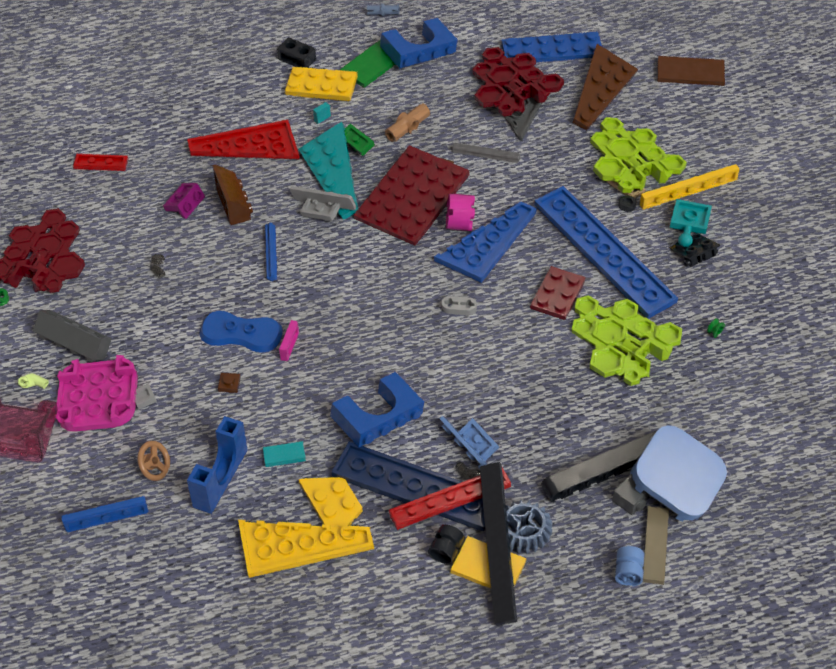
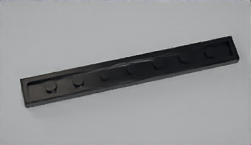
[480,462,517,626]

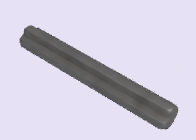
[452,142,520,163]

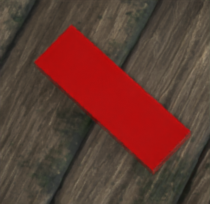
[73,153,128,171]

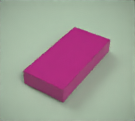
[279,320,299,361]

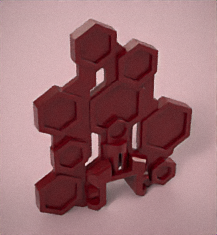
[472,47,564,116]
[0,208,85,293]

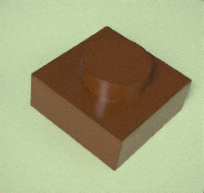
[218,373,241,393]

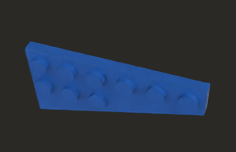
[434,202,537,283]

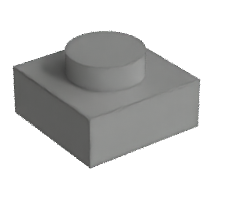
[135,383,157,409]

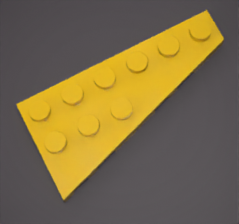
[238,520,374,578]

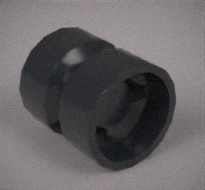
[428,524,464,565]

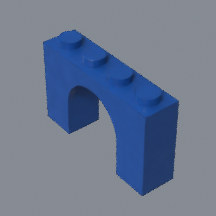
[380,18,458,69]
[330,372,424,447]
[187,416,248,514]

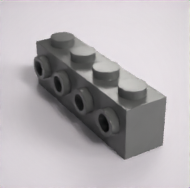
[33,310,112,362]

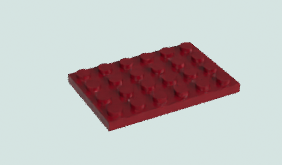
[353,145,470,246]

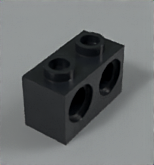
[277,37,316,68]

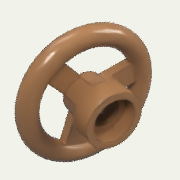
[137,441,170,481]

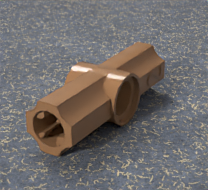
[385,103,430,142]

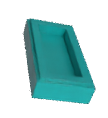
[263,441,306,467]

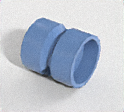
[615,546,645,586]

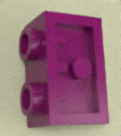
[163,183,205,219]

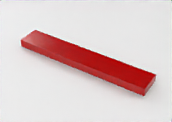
[388,467,511,530]

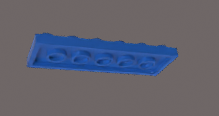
[502,32,602,62]

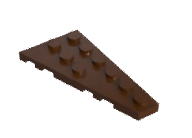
[573,44,638,130]

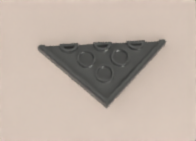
[483,82,542,141]

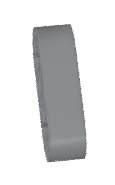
[441,296,477,315]

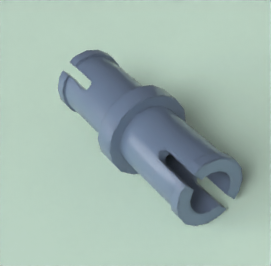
[367,4,400,16]

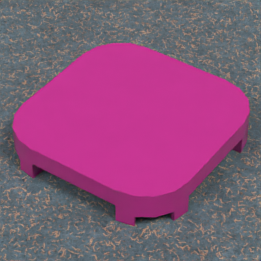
[53,355,138,432]

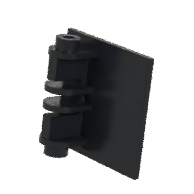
[669,234,720,267]

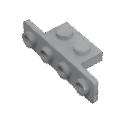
[289,186,356,221]

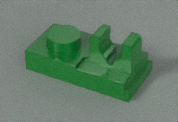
[344,123,375,156]

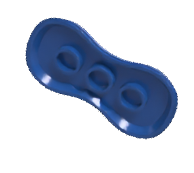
[200,311,283,352]

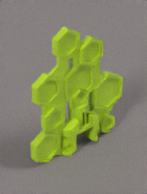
[590,117,687,193]
[572,295,682,386]

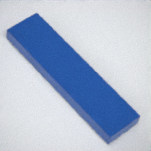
[61,496,149,533]

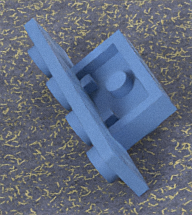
[440,416,500,468]

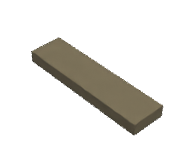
[643,506,669,585]

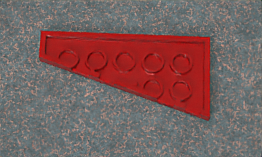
[187,119,300,159]

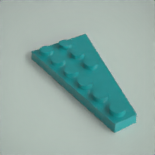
[298,122,358,220]

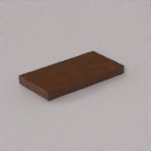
[657,56,725,86]

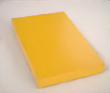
[451,536,526,589]

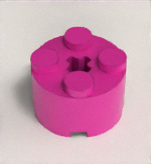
[446,194,475,231]

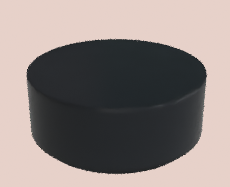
[618,196,637,212]

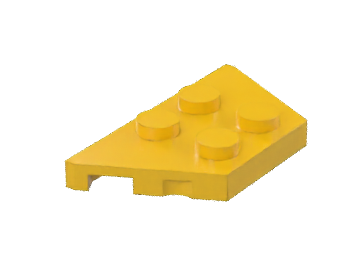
[299,477,363,527]

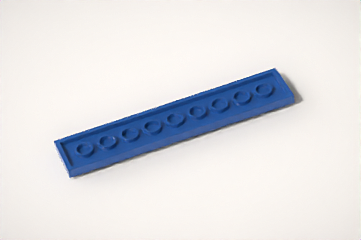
[534,186,678,319]

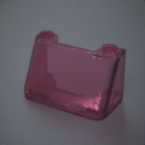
[0,399,58,463]

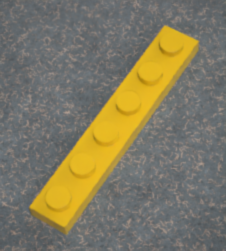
[640,164,739,210]

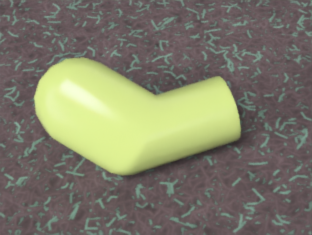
[18,373,49,389]

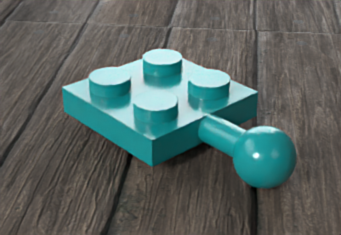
[670,199,712,247]

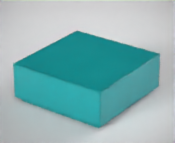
[313,102,331,124]

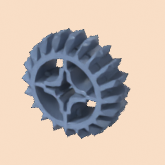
[506,500,553,554]

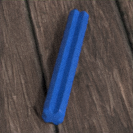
[265,222,277,281]

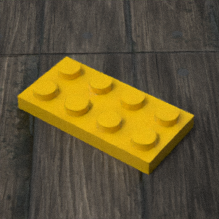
[285,67,358,101]

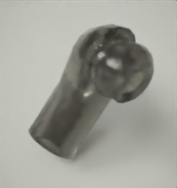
[150,254,166,279]

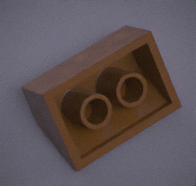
[212,164,253,226]

